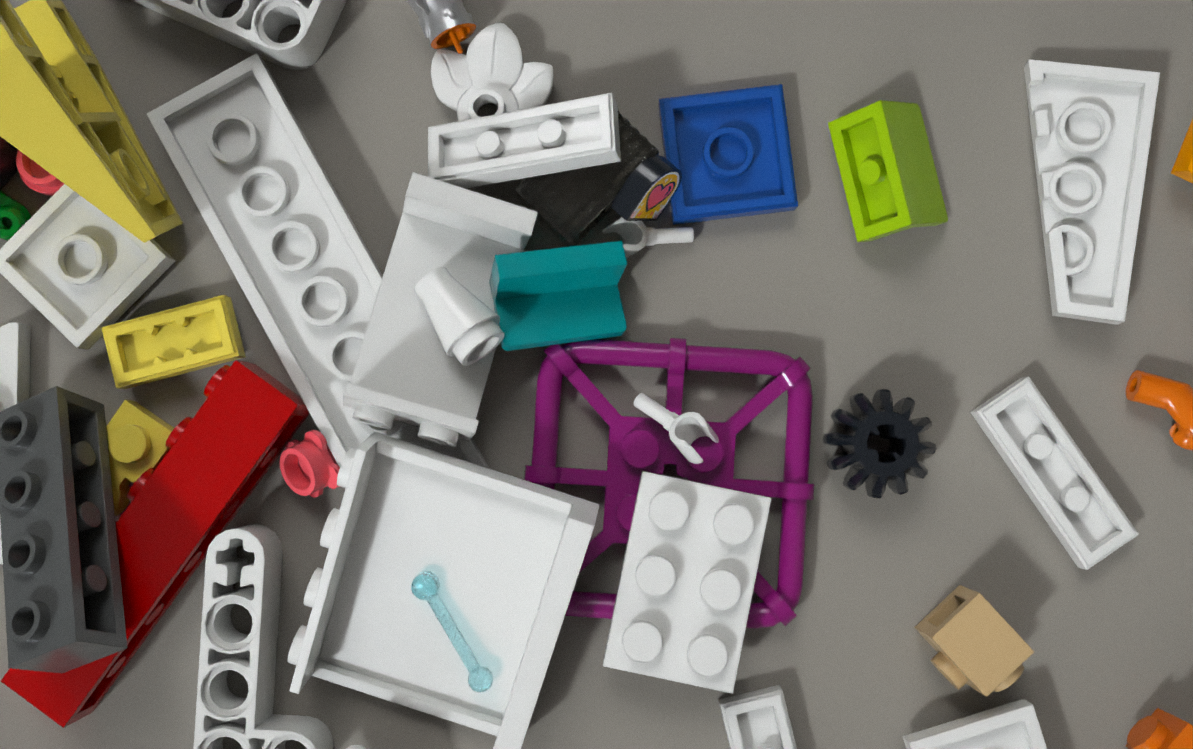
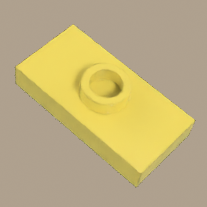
[101,295,246,389]

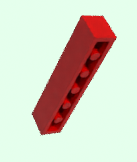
[1,360,310,728]

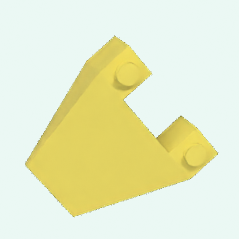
[0,0,183,243]

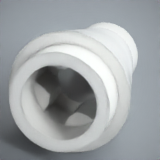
[414,267,505,366]

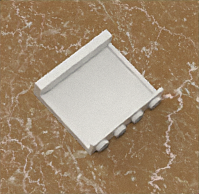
[287,432,600,749]

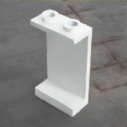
[343,172,538,447]

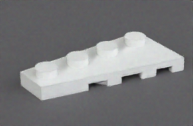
[1024,59,1160,325]

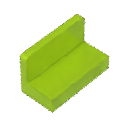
[828,100,948,242]

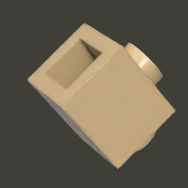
[914,585,1034,697]

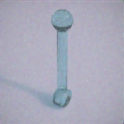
[411,571,493,693]

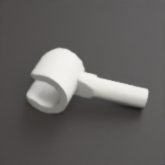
[602,217,694,258]
[634,393,719,464]

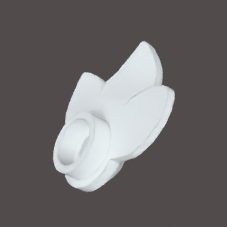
[431,22,554,121]

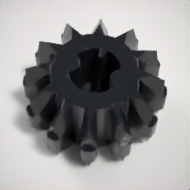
[823,389,937,498]

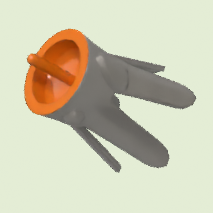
[406,0,476,54]

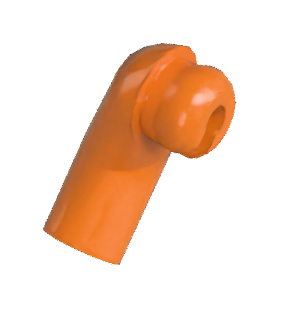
[1126,370,1193,450]

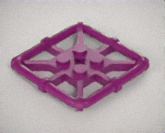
[524,338,815,629]

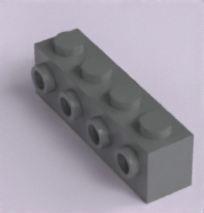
[0,386,127,673]

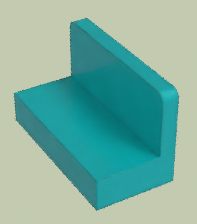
[489,241,627,351]

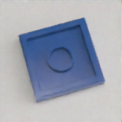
[658,84,798,225]

